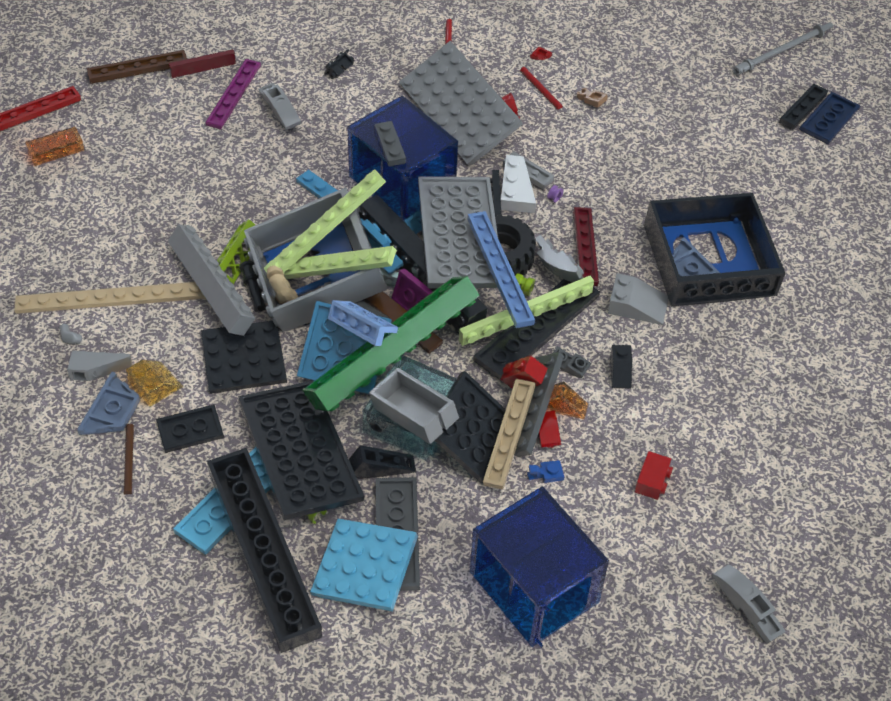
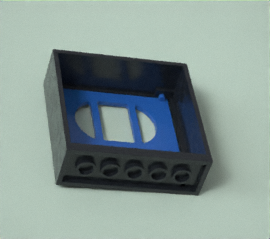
[644,193,785,307]

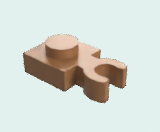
[577,88,608,107]

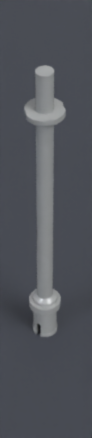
[733,22,833,76]

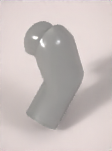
[59,324,82,344]

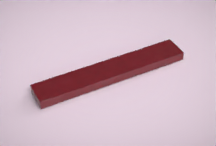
[573,207,599,286]

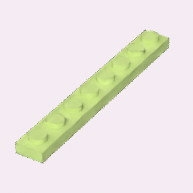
[264,169,386,273]
[284,246,397,279]
[459,276,594,346]

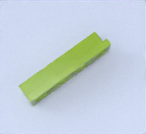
[217,219,255,284]

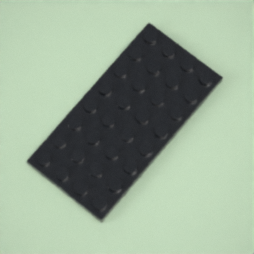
[238,380,365,521]

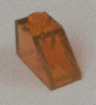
[547,381,588,419]

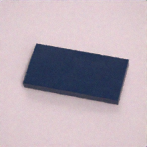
[799,91,860,145]

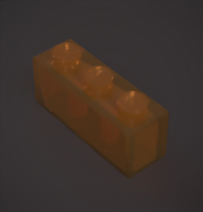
[25,126,84,166]

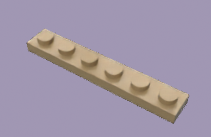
[483,379,535,490]

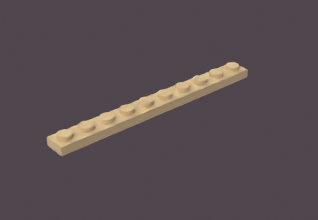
[15,282,206,314]

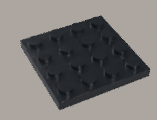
[201,320,287,394]
[434,371,506,483]

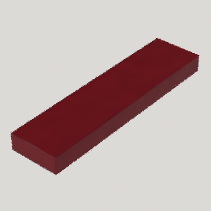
[169,49,236,78]

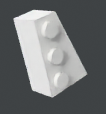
[501,155,536,213]

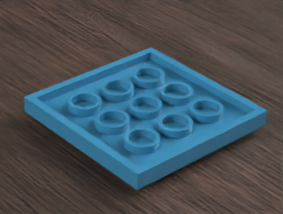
[297,301,392,394]

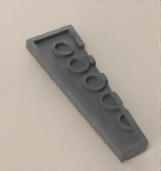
[514,352,564,457]

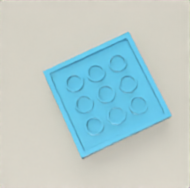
[310,519,418,612]

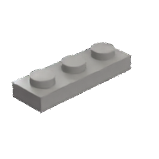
[503,151,554,190]

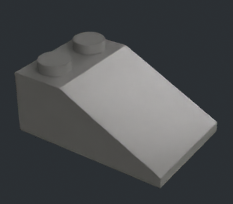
[608,273,668,325]

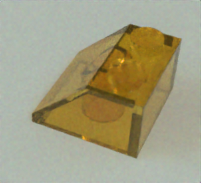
[125,360,183,407]

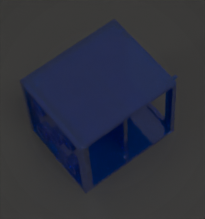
[347,95,458,221]
[469,486,609,648]

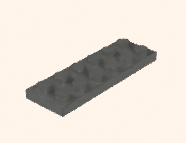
[376,477,420,591]

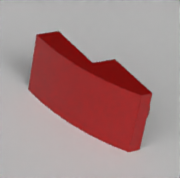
[539,410,561,448]

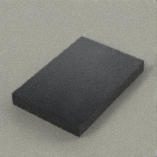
[156,404,224,453]

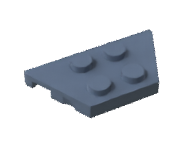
[672,237,720,276]
[77,372,141,435]

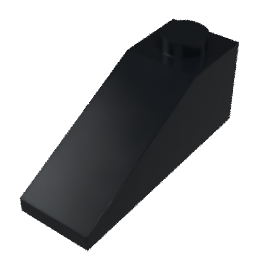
[349,445,416,478]

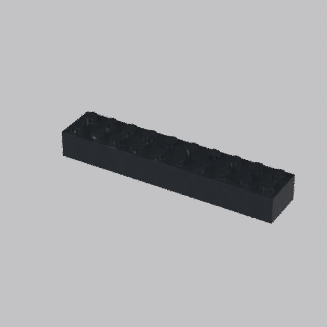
[359,194,487,335]
[207,447,322,653]

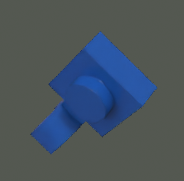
[527,460,565,483]

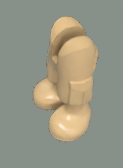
[267,266,298,304]

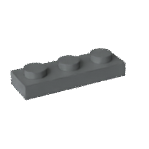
[374,121,406,167]

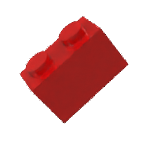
[501,355,548,389]
[635,451,673,500]

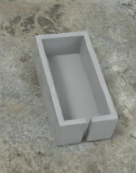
[369,368,459,444]

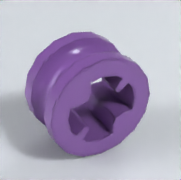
[547,185,564,203]

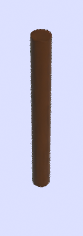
[124,424,134,495]

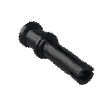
[239,261,266,312]

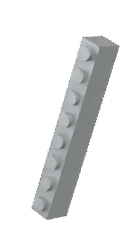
[168,224,255,336]

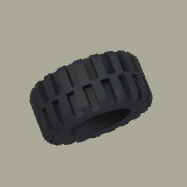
[495,214,536,276]

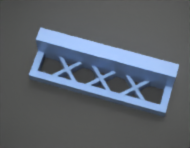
[328,300,398,346]

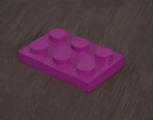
[391,268,433,311]

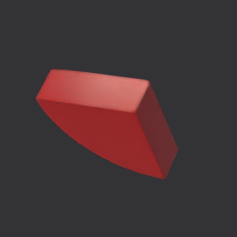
[530,47,552,60]

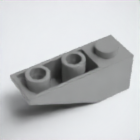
[67,351,133,381]

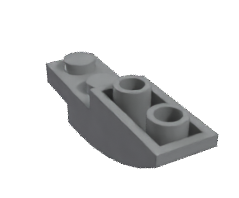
[258,83,302,130]
[536,235,584,282]
[712,564,786,644]

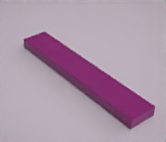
[205,59,261,129]

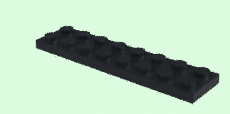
[473,279,600,382]

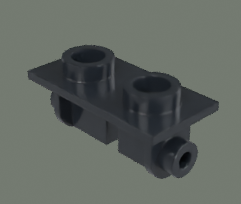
[324,49,354,79]

